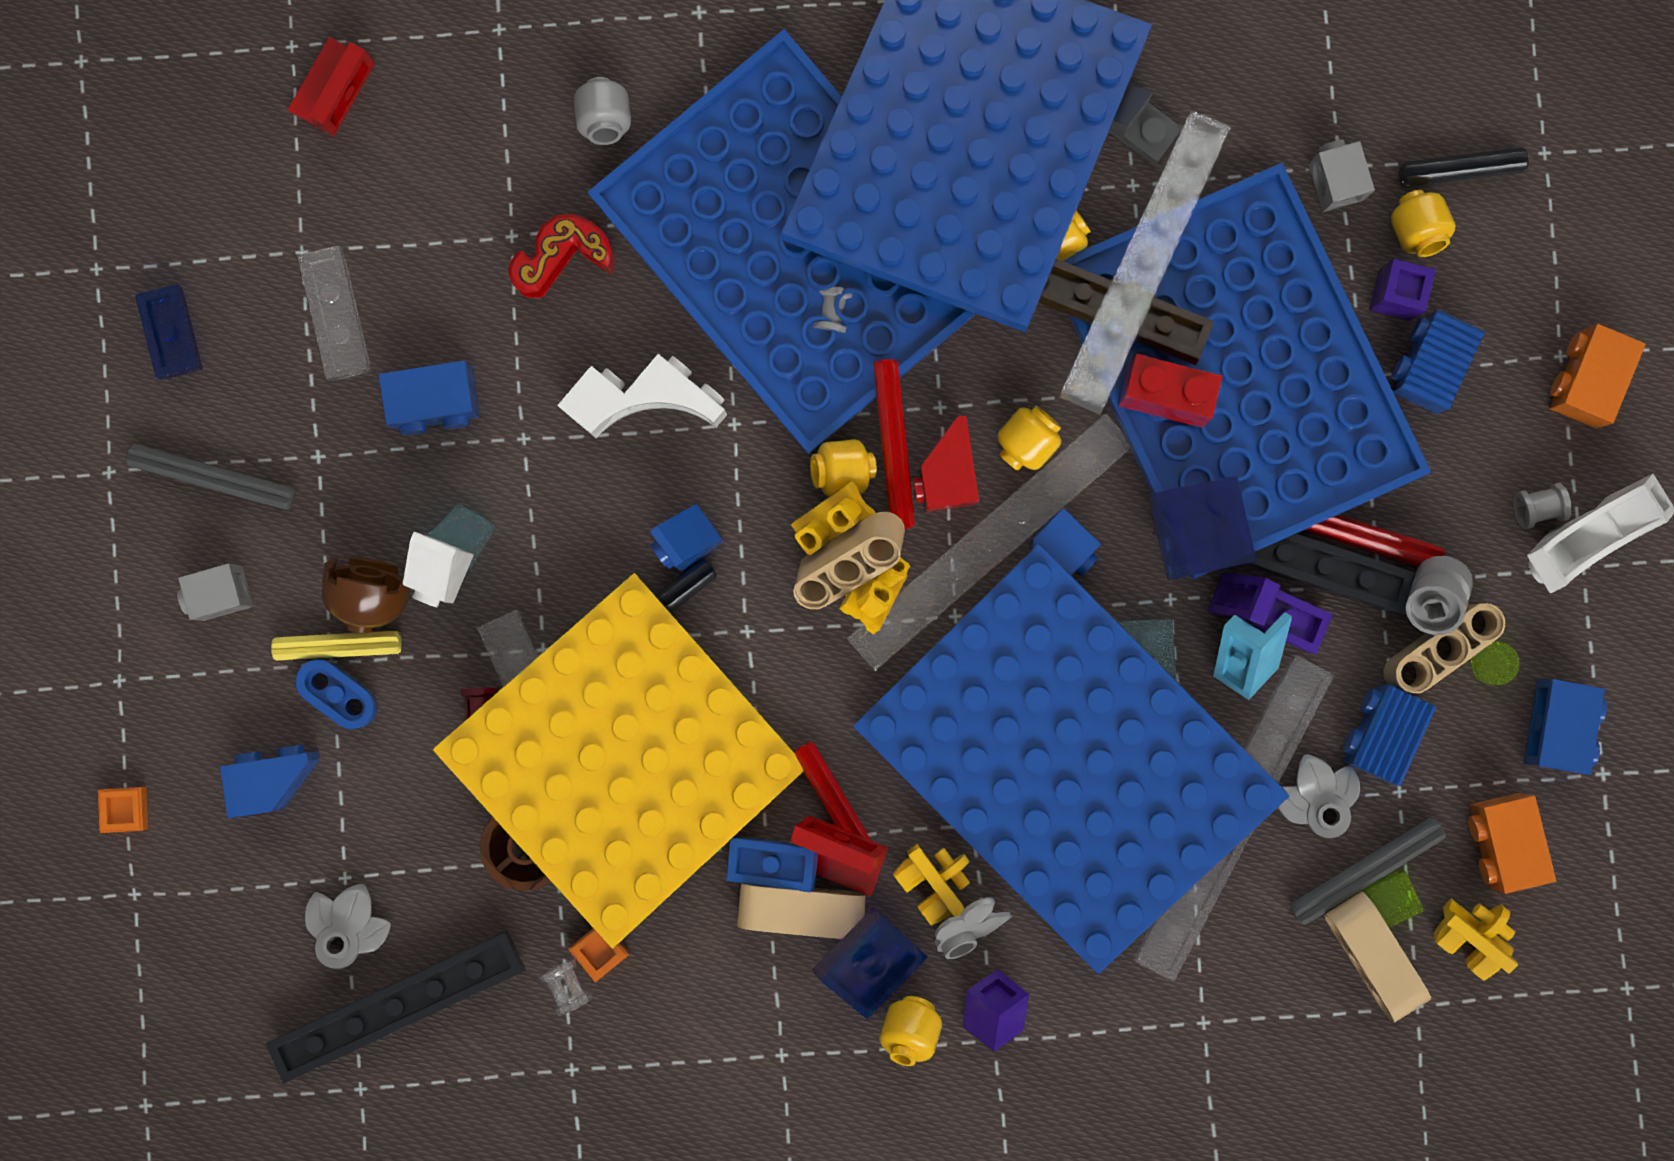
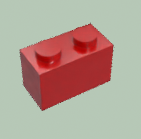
[1118,354,1223,428]

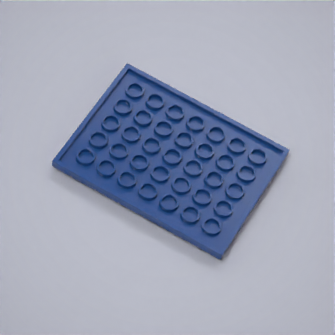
[781,0,1152,333]
[587,29,976,455]
[1063,163,1432,580]
[853,543,1290,974]

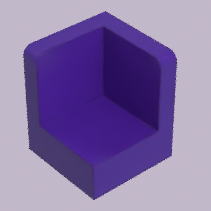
[1369,259,1436,321]
[963,969,1029,1052]

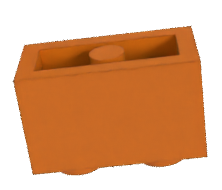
[1549,324,1646,429]
[1468,793,1557,894]

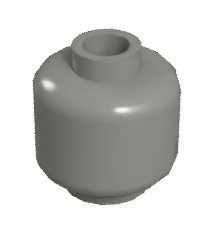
[573,77,631,145]

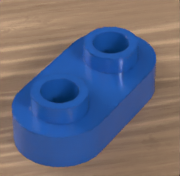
[296,660,378,729]

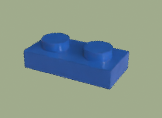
[726,836,818,893]

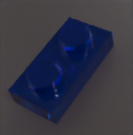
[135,284,203,380]

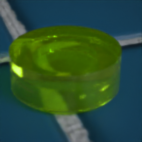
[1471,642,1520,685]

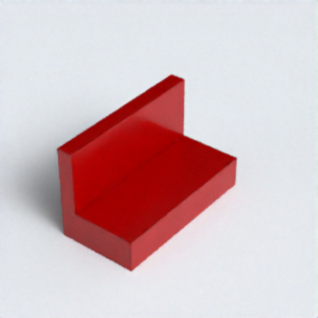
[288,37,375,136]
[790,815,888,897]

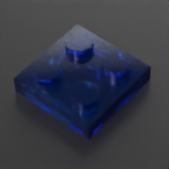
[1148,476,1257,581]
[812,907,928,1019]

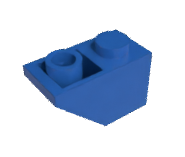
[650,504,724,572]
[1029,508,1101,576]
[220,744,320,819]

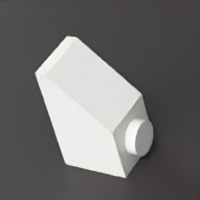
[403,532,474,608]

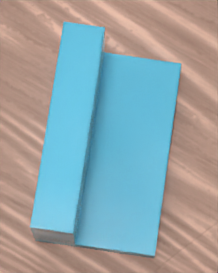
[1213,612,1292,700]

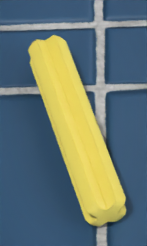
[271,631,402,661]

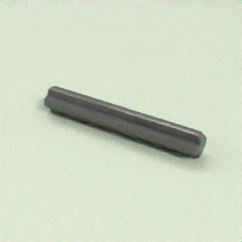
[126,444,296,510]
[1290,818,1446,925]

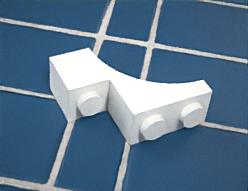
[558,354,727,438]
[1527,474,1674,593]

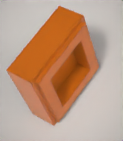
[98,786,148,833]
[568,928,631,983]

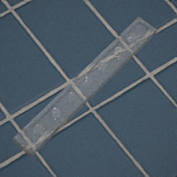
[1059,110,1230,415]
[847,414,1130,671]
[1133,655,1335,982]

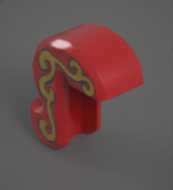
[508,214,616,299]

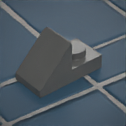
[1109,85,1183,166]

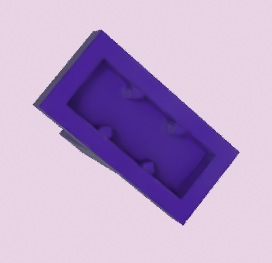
[1207,572,1333,655]

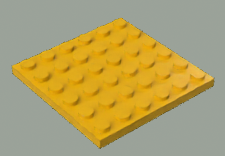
[432,573,803,949]

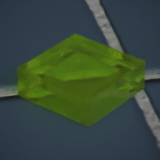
[1363,870,1424,928]

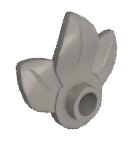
[1278,754,1360,838]
[305,884,391,969]
[934,897,1012,959]

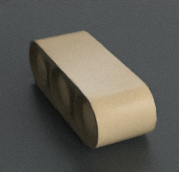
[793,512,905,609]
[1383,603,1505,693]
[737,883,866,940]
[1324,891,1431,1023]

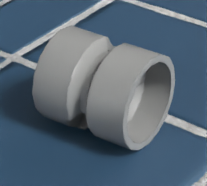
[1406,556,1473,635]

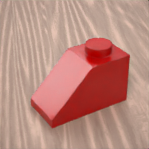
[913,415,979,512]

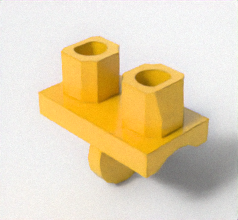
[791,481,876,555]
[839,557,910,635]
[893,844,970,926]
[1433,898,1518,981]

